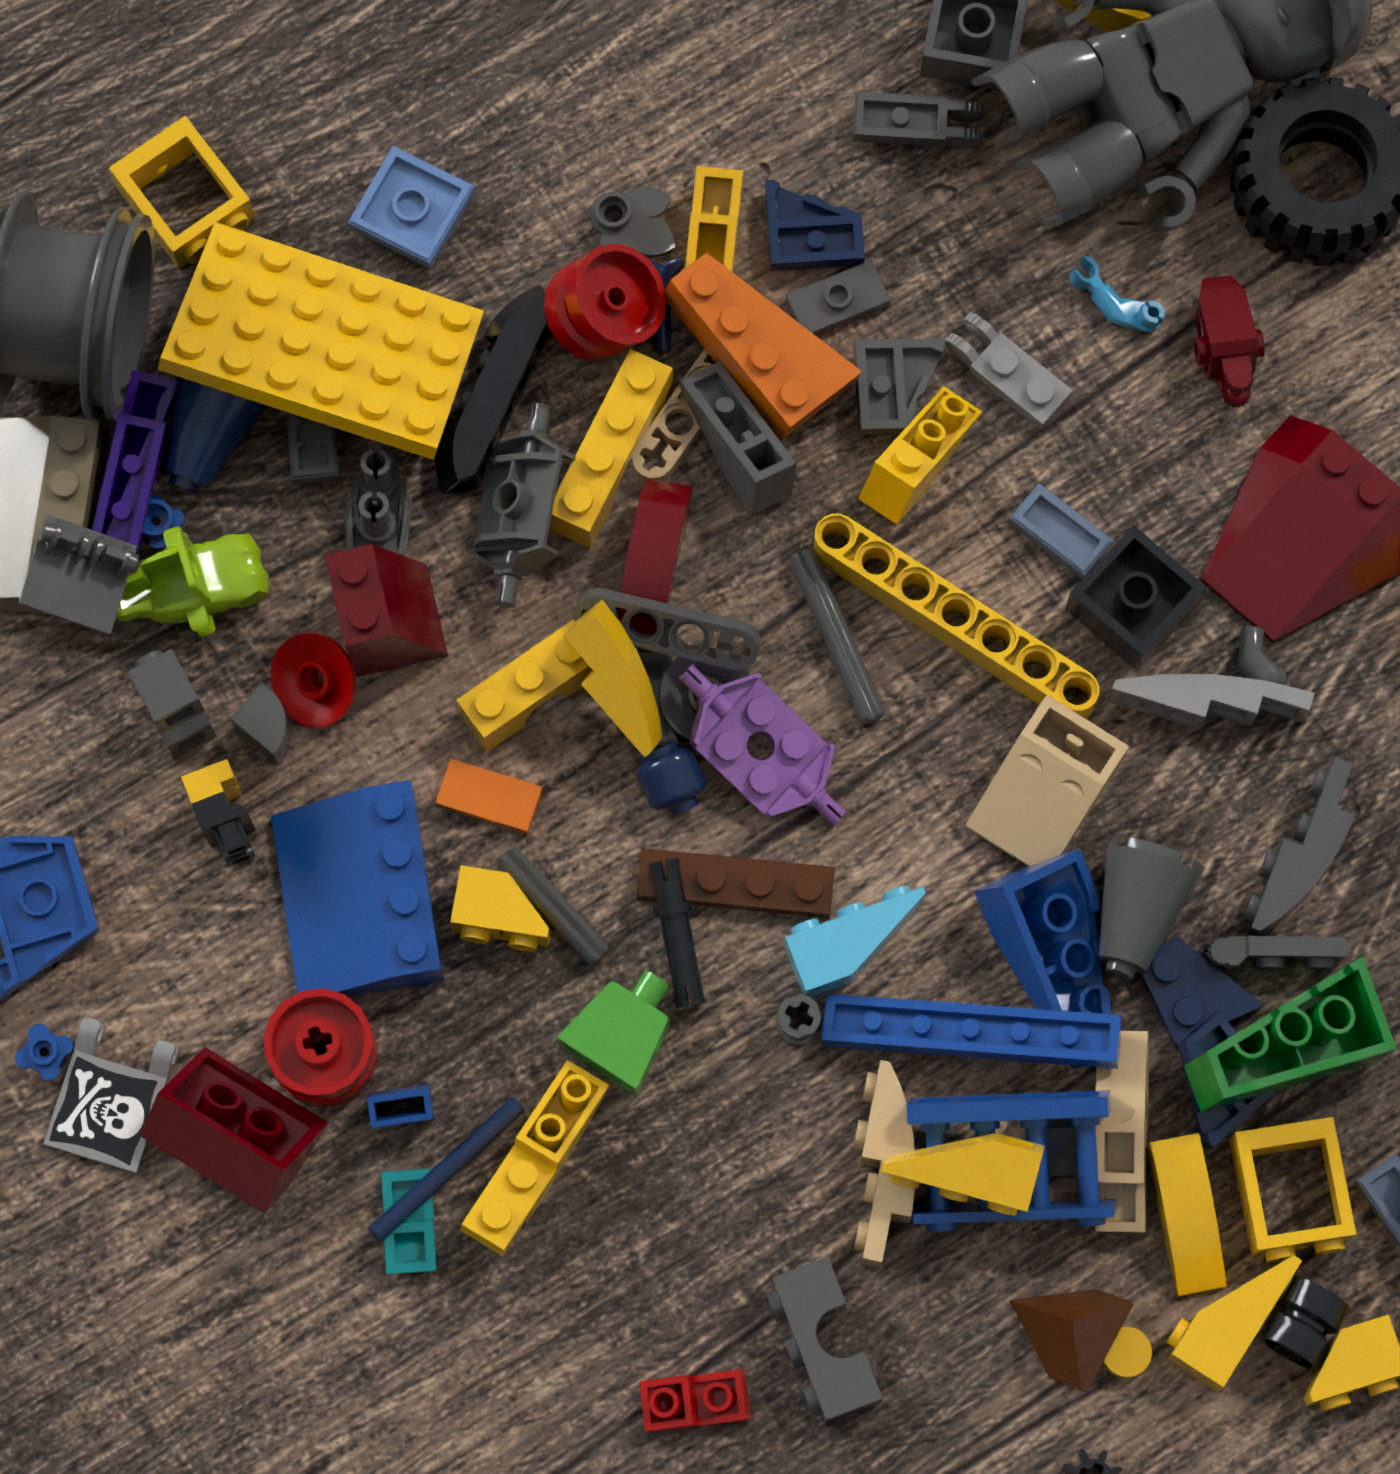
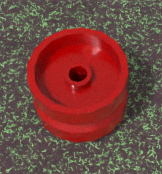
[544,243,667,362]
[264,988,378,1108]

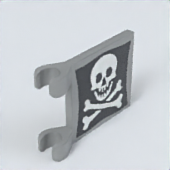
[43,1018,179,1173]

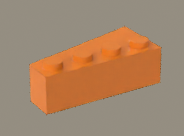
[665,252,862,442]

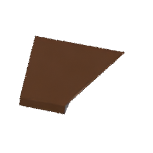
[1010,1289,1134,1393]

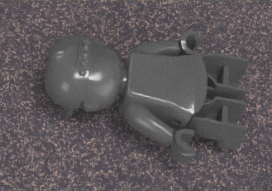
[971,0,1372,233]

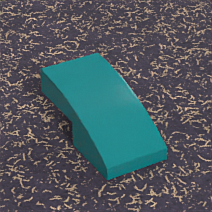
[381,1168,437,1274]

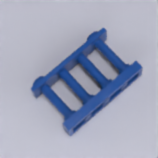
[906,1090,1117,1232]

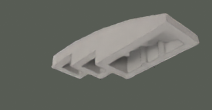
[1108,674,1315,730]

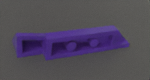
[92,370,179,554]

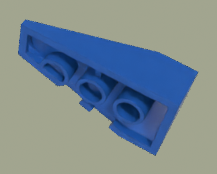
[974,849,1111,1069]

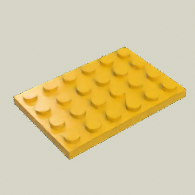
[158,222,484,460]

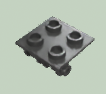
[18,514,139,636]

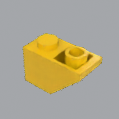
[450,865,551,952]
[1303,1315,1400,1412]

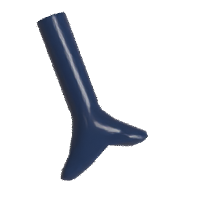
[650,257,686,354]

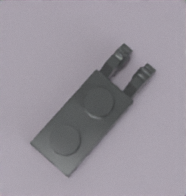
[852,91,984,149]
[1205,936,1348,970]

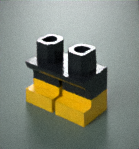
[181,759,256,866]

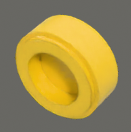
[1103,1327,1152,1379]

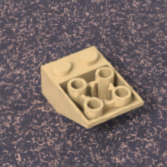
[965,694,1129,867]

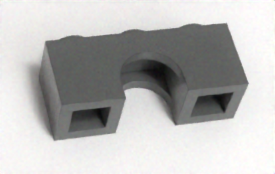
[128,648,216,759]
[766,1257,883,1424]

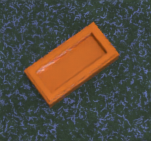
[435,758,543,835]

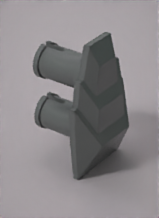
[345,448,412,556]

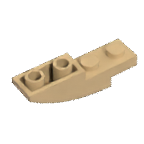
[1095,1031,1149,1232]
[853,1060,915,1269]

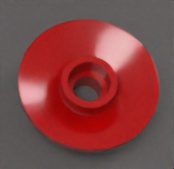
[270,632,356,728]

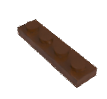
[636,848,835,919]

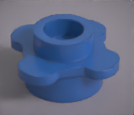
[143,495,185,550]
[15,1024,74,1081]

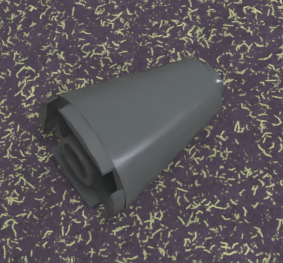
[1099,837,1204,979]

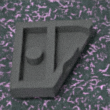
[853,338,945,435]

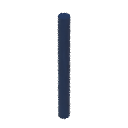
[368,1097,525,1243]

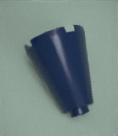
[163,377,267,493]

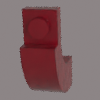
[618,478,693,649]

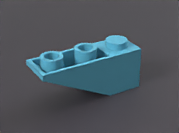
[784,885,926,998]

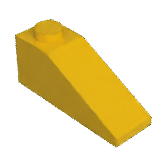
[1166,1255,1302,1392]

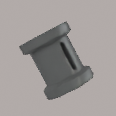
[776,994,821,1047]

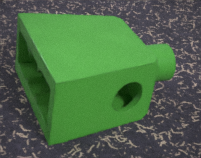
[558,970,670,1097]

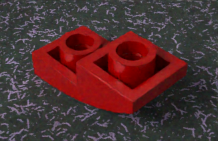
[639,1369,751,1432]

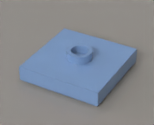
[348,146,475,269]

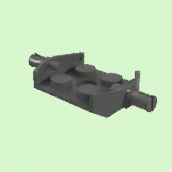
[471,403,576,608]

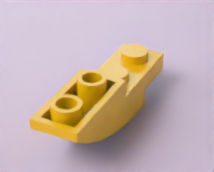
[460,1060,609,1257]

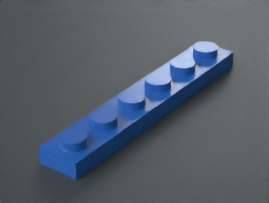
[821,994,1122,1069]

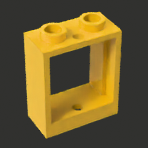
[109,116,255,269]
[1229,1117,1357,1263]

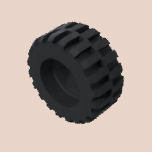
[1230,77,1400,266]

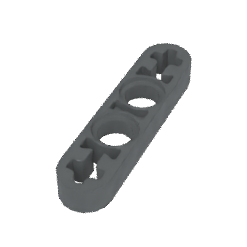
[574,588,761,670]

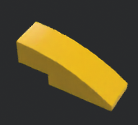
[685,166,744,272]
[563,599,662,757]
[1147,1133,1227,1297]

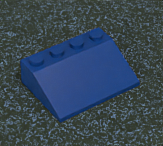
[271,780,444,997]

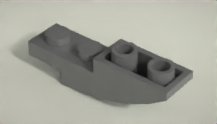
[1242,757,1356,936]

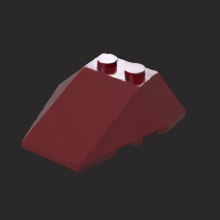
[1201,415,1400,643]

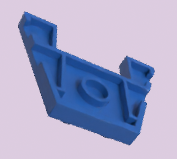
[0,836,100,1000]

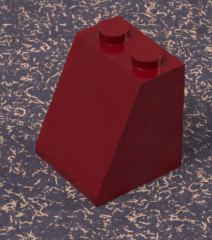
[325,544,448,677]

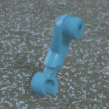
[1070,256,1165,332]

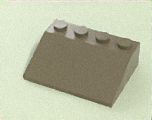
[0,415,108,616]

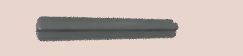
[791,548,884,725]

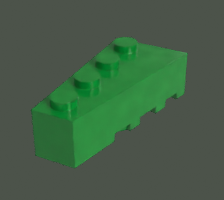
[1184,956,1397,1112]

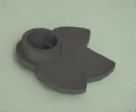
[590,186,675,257]

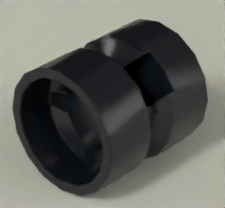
[1259,1276,1351,1371]

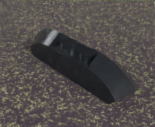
[435,285,551,495]

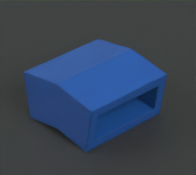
[367,1084,435,1128]

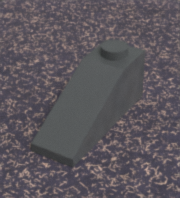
[679,362,796,515]

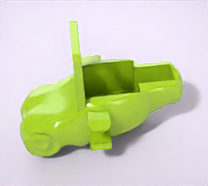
[116,526,269,637]

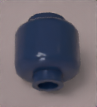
[636,741,707,816]

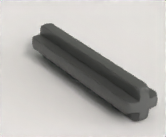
[498,847,609,966]

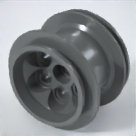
[0,191,155,421]

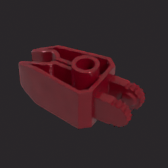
[1194,275,1265,408]

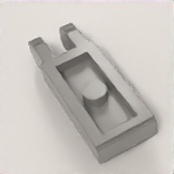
[945,312,1073,430]

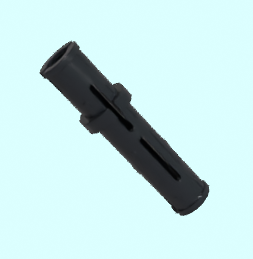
[648,858,706,1008]

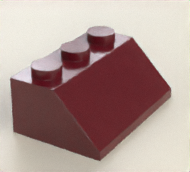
[140,1047,328,1213]

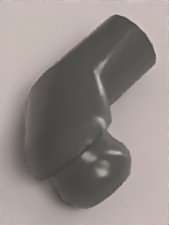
[1237,626,1287,685]

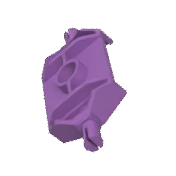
[679,664,846,826]

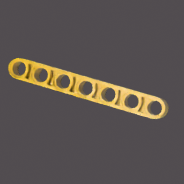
[814,514,1099,719]

